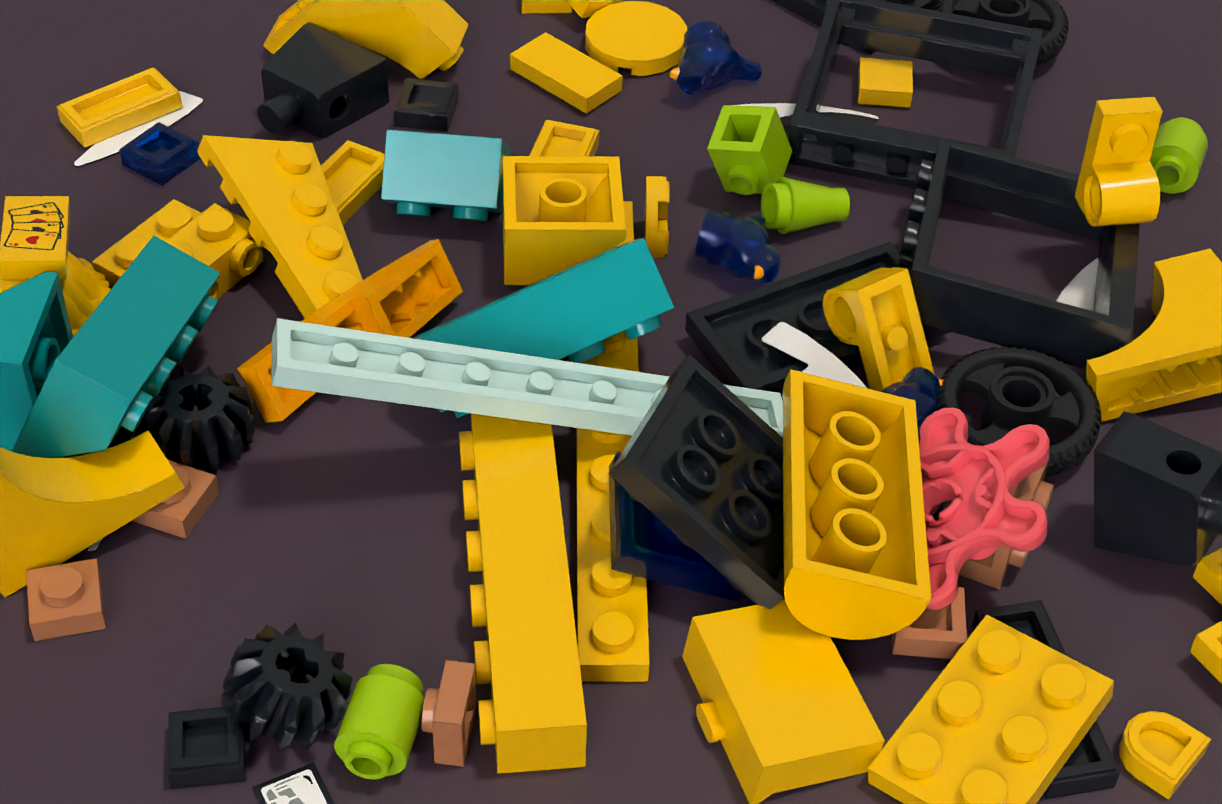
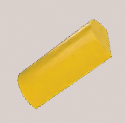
[783,369,931,640]

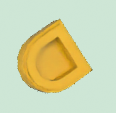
[1119,711,1211,800]

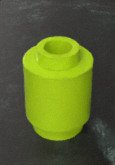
[1150,117,1208,194]
[334,664,424,780]

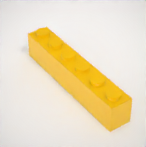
[459,413,587,774]

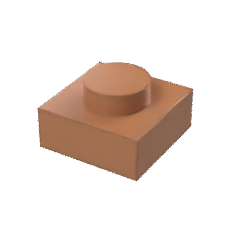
[132,460,219,539]
[26,558,106,642]
[892,587,967,659]
[421,660,477,767]

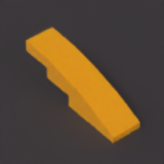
[237,239,463,423]

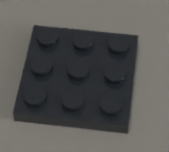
[608,355,784,609]

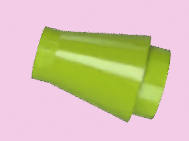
[761,177,850,234]

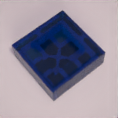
[119,122,200,186]

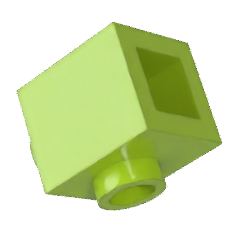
[707,105,792,195]

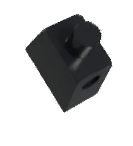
[257,22,389,138]
[1094,411,1222,566]

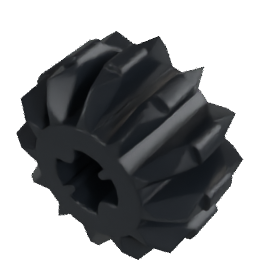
[143,365,255,473]
[222,623,353,753]

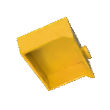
[682,600,885,804]

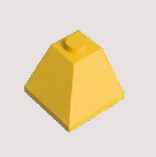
[503,156,626,286]

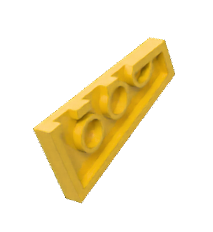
[197,135,363,318]

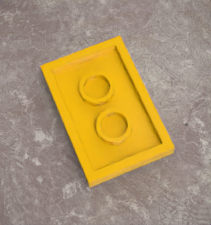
[867,615,1114,804]

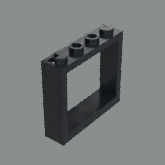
[788,0,1043,188]
[897,138,1140,369]

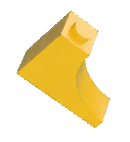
[263,0,469,80]
[1086,248,1222,422]
[0,431,185,598]

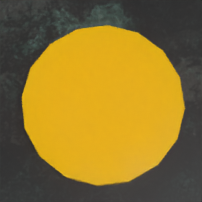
[585,1,687,76]

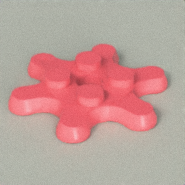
[919,407,1050,610]

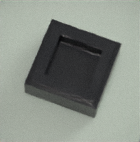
[394,78,459,132]
[167,706,246,789]

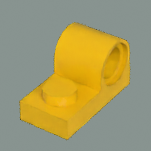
[1075,97,1163,226]
[823,267,937,399]

